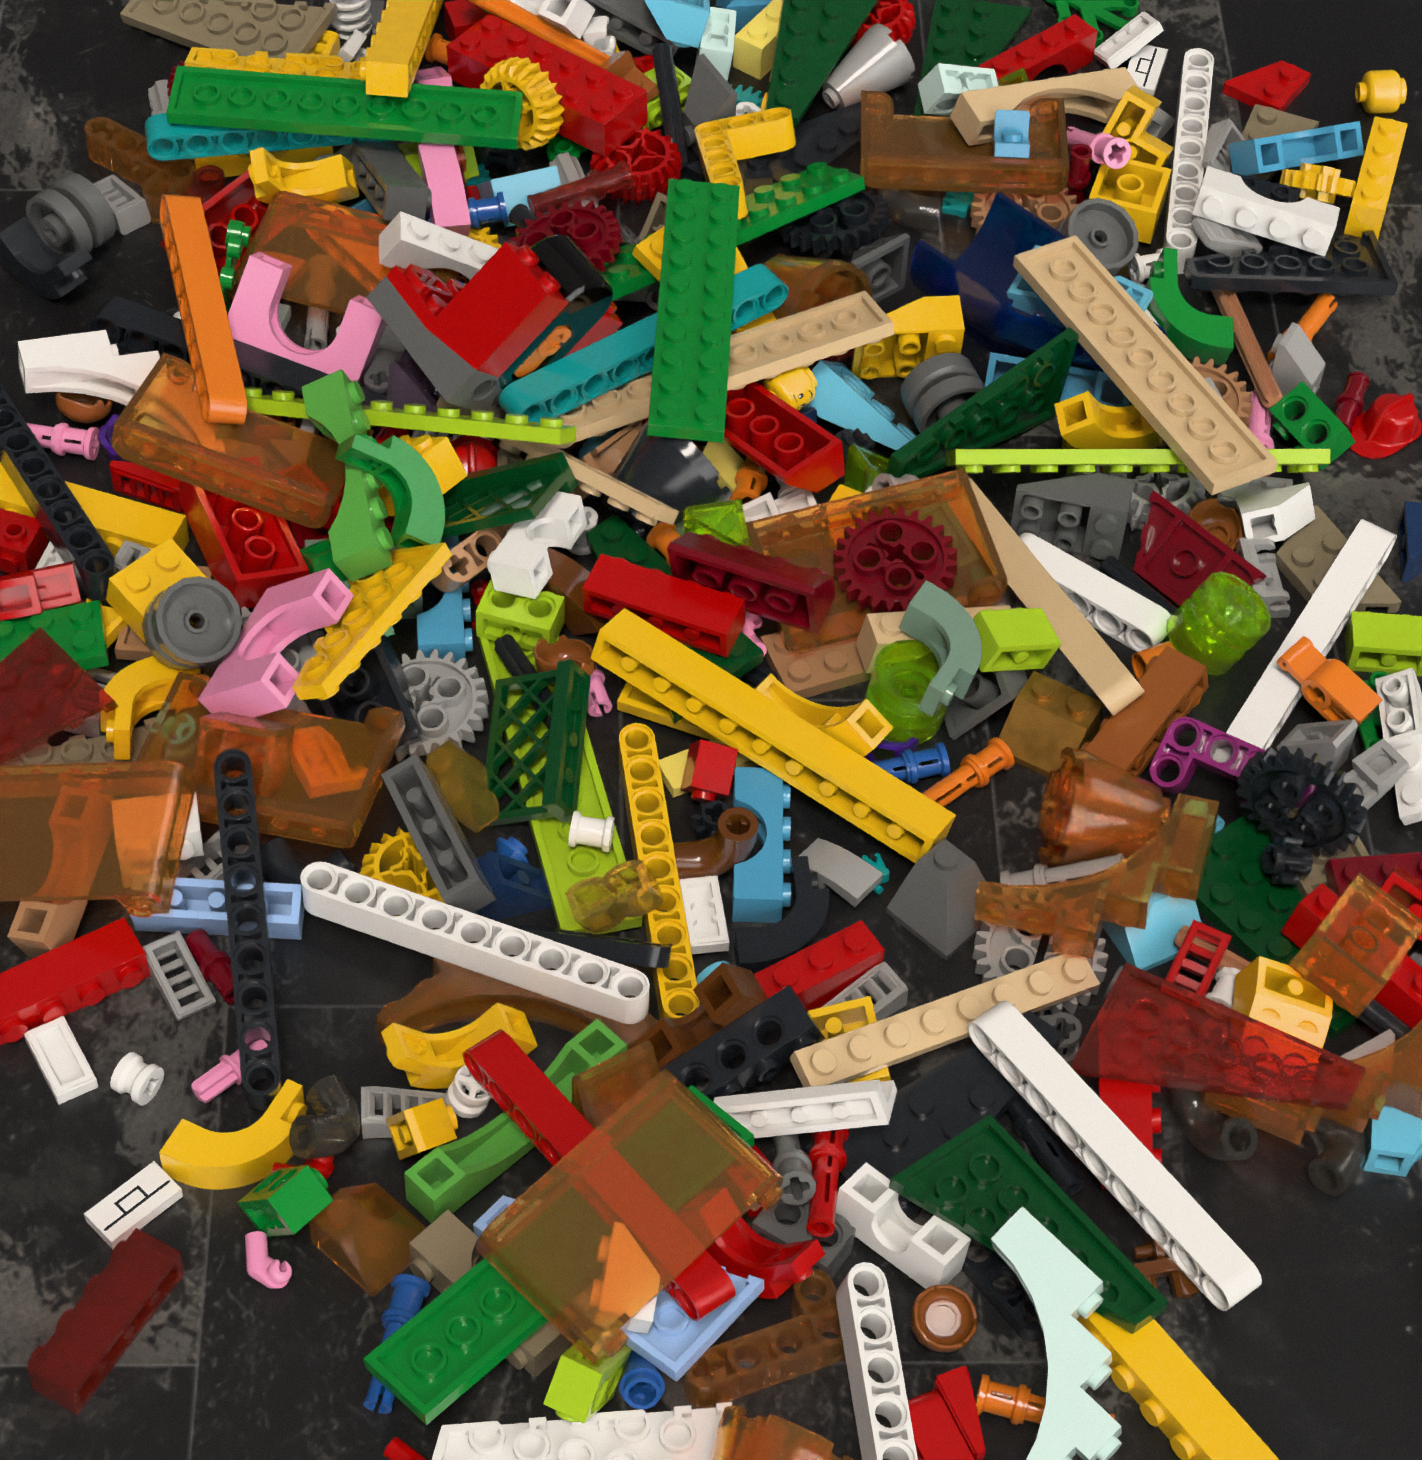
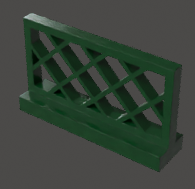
[442,452,578,539]
[479,659,591,827]

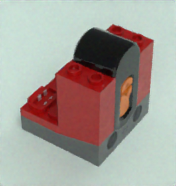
[366,235,623,419]

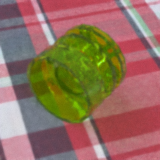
[1166,572,1271,676]
[864,639,946,744]

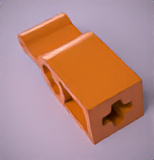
[1276,636,1383,726]

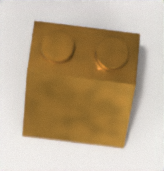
[999,671,1104,785]

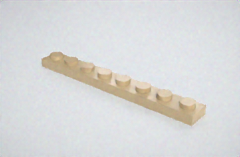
[436,395,679,526]
[790,948,1100,1087]

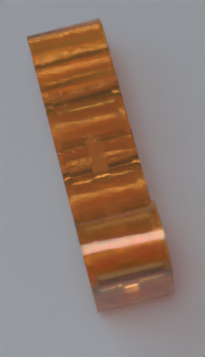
[84,117,198,224]
[683,1269,845,1408]

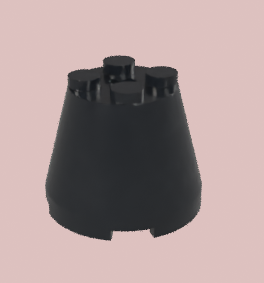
[600,421,732,542]

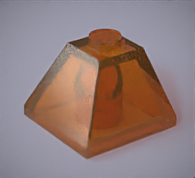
[309,1183,427,1297]

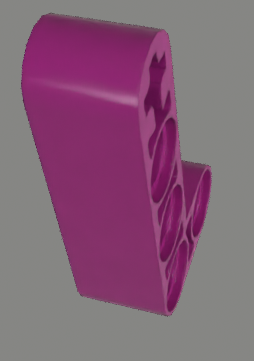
[1150,717,1315,808]

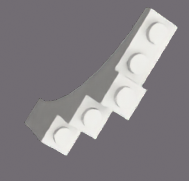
[17,330,225,466]

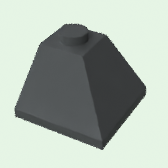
[683,54,737,157]
[848,233,910,303]
[932,667,1027,740]
[886,838,1001,961]

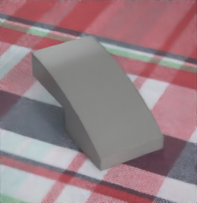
[1343,739,1409,810]
[798,838,883,907]

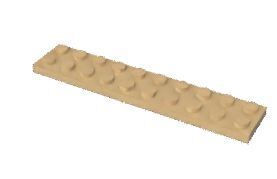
[1013,235,1278,495]
[549,291,895,449]

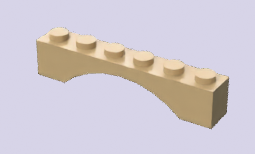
[950,67,1140,146]

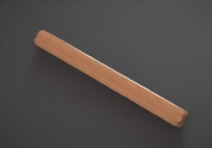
[1211,290,1283,408]

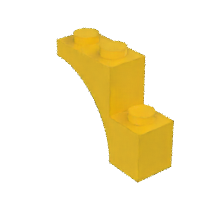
[754,674,893,757]

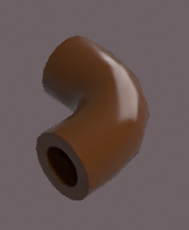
[673,807,759,879]

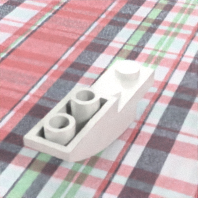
[1375,668,1422,825]

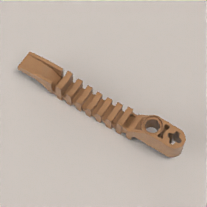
[431,422,644,592]

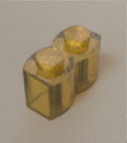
[426,740,499,833]
[565,860,664,933]

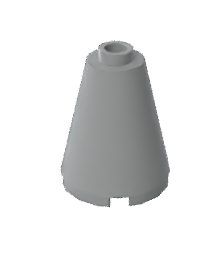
[822,24,915,109]

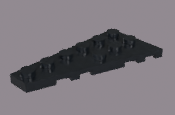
[685,99,893,196]
[1183,230,1398,297]
[804,1011,1064,1221]

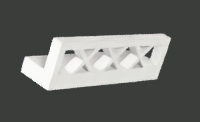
[713,1079,897,1138]

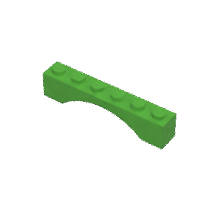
[301,369,394,582]
[404,1018,627,1223]

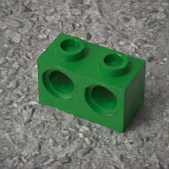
[1269,381,1356,471]
[237,1165,334,1237]

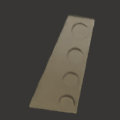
[1232,104,1319,182]
[0,717,159,793]

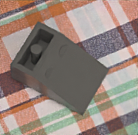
[1011,473,1135,560]

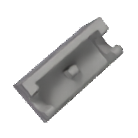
[1236,537,1291,620]

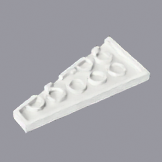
[432,1402,732,1460]

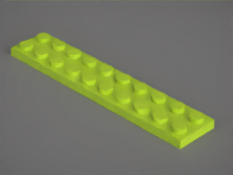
[946,449,1330,474]
[478,636,643,935]

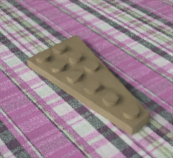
[120,0,339,59]

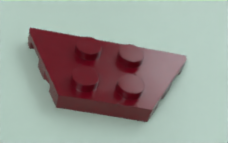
[1133,490,1267,616]

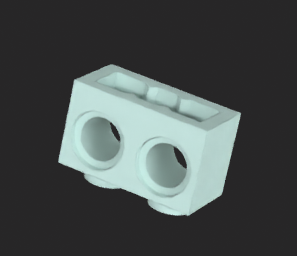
[696,7,736,81]
[918,63,998,116]

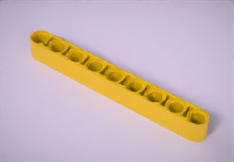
[619,723,700,1019]

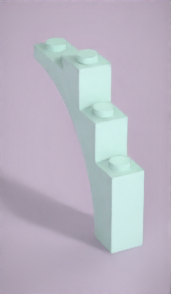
[991,1206,1122,1460]

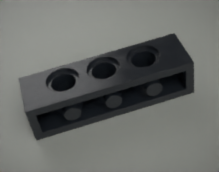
[646,985,826,1109]

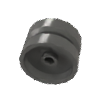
[26,172,116,256]
[1049,198,1139,277]
[900,353,985,433]
[142,576,242,671]

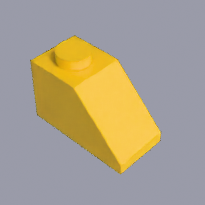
[385,1097,458,1160]

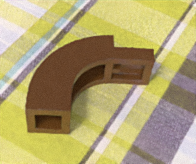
[486,548,609,635]

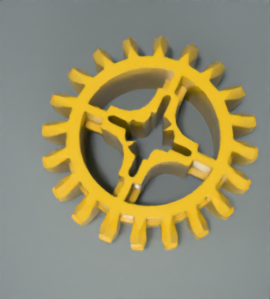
[480,56,565,151]
[359,827,446,916]

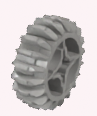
[1110,466,1206,532]

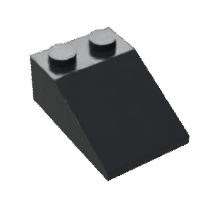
[320,635,423,771]

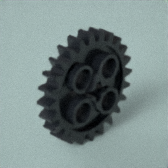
[778,189,889,255]
[1236,746,1368,856]

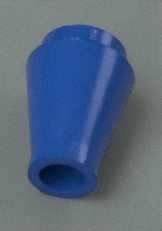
[619,1350,665,1409]

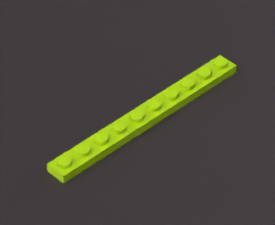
[244,387,577,445]

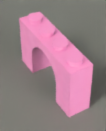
[228,251,386,387]
[198,568,354,726]

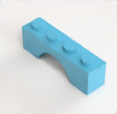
[1363,1104,1422,1177]

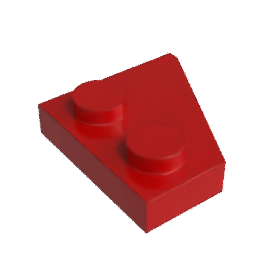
[1222,60,1311,112]

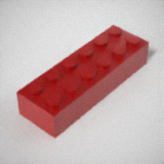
[446,13,648,157]

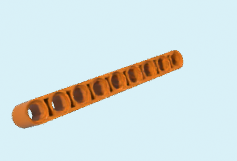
[160,194,247,425]

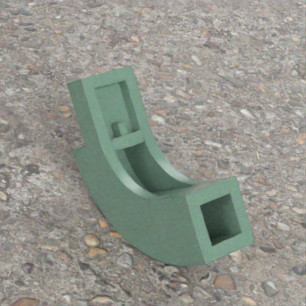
[899,580,982,717]

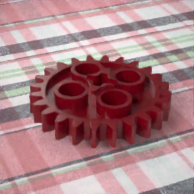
[509,200,623,278]
[833,506,958,613]

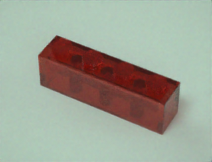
[27,1228,184,1415]

